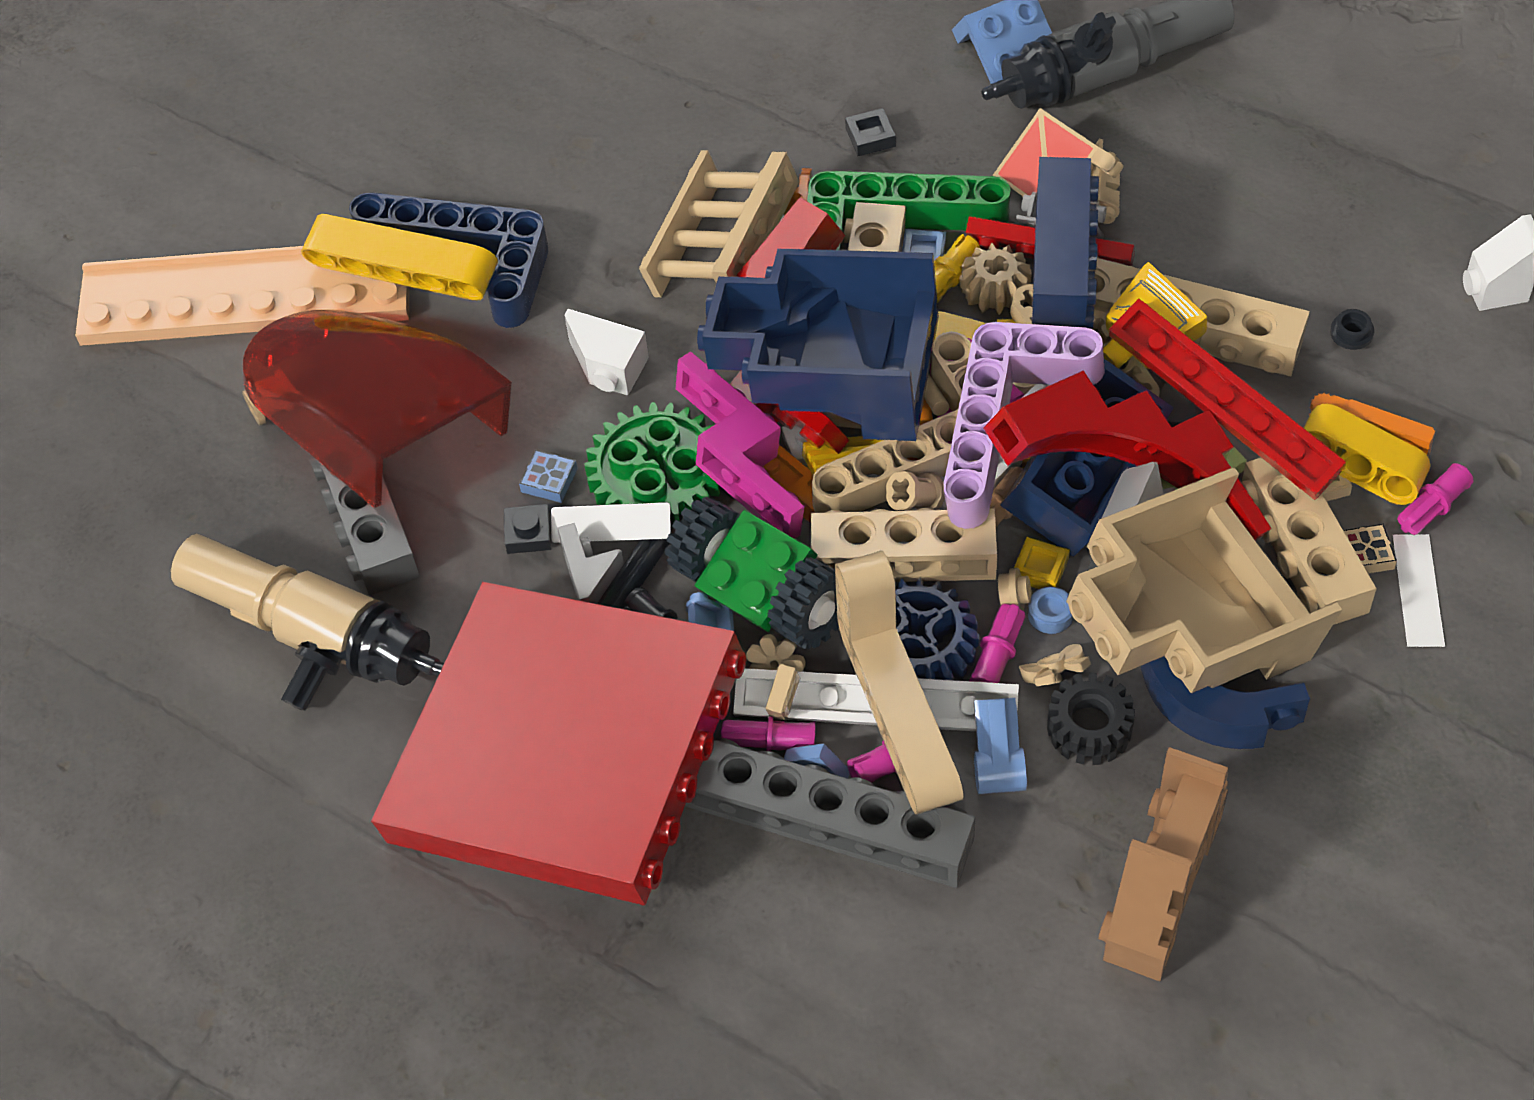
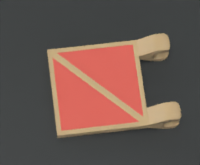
[993,108,1124,196]

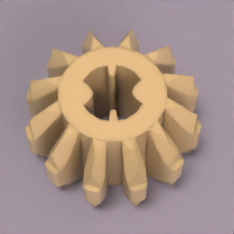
[960,243,1032,315]

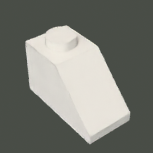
[1463,214,1534,311]
[564,309,649,396]

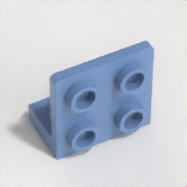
[952,0,1052,83]

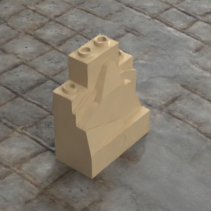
[1066,467,1342,693]

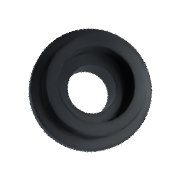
[1330,309,1374,350]

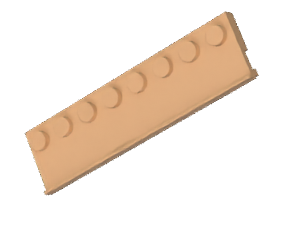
[75,246,410,346]

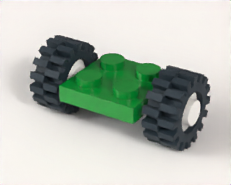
[665,497,839,649]

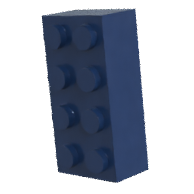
[1032,157,1099,329]
[1000,359,1174,557]

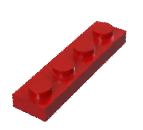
[966,216,1135,267]

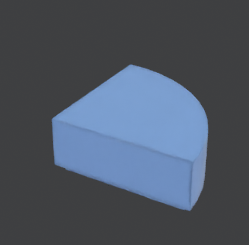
[784,744,849,779]

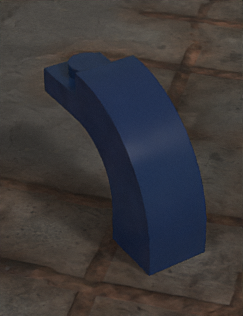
[1141,656,1310,749]

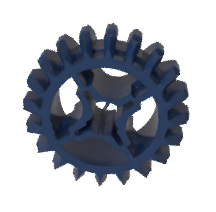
[895,576,979,681]

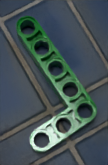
[807,171,1011,250]

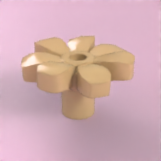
[746,634,805,672]

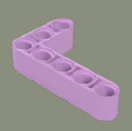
[944,322,1105,529]

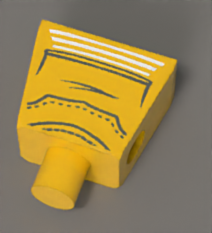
[1103,262,1207,369]

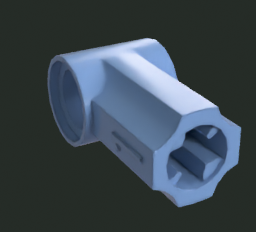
[974,698,1027,794]

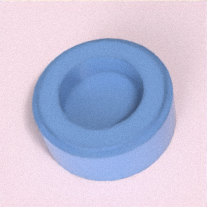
[1028,587,1073,634]

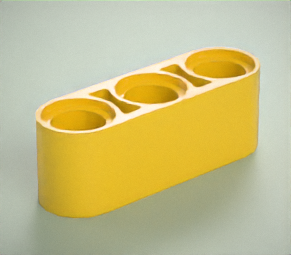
[1303,404,1431,505]

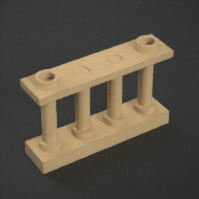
[639,150,799,298]

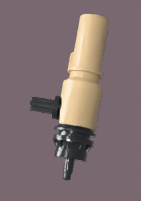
[171,534,444,711]

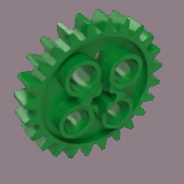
[584,402,721,523]

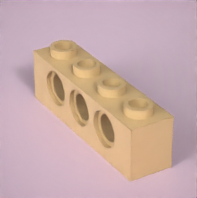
[1241,458,1377,625]
[811,508,997,582]

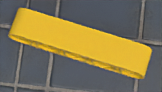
[301,214,498,301]

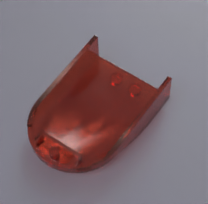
[243,309,512,508]

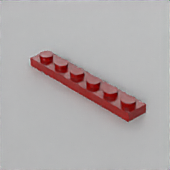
[1109,298,1346,500]

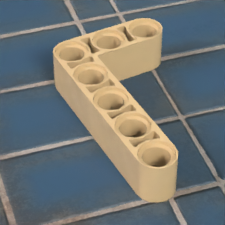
[812,332,977,513]
[835,550,964,814]

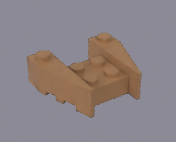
[1098,747,1228,981]

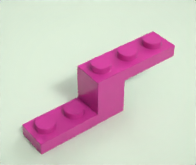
[676,352,805,539]

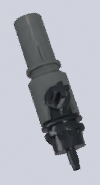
[981,0,1234,109]

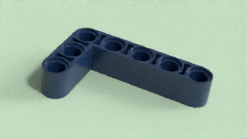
[349,192,548,328]

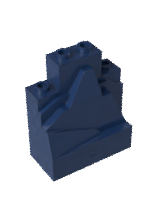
[697,248,939,441]

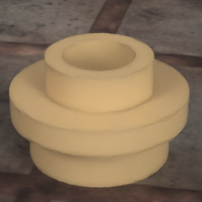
[998,568,1032,611]

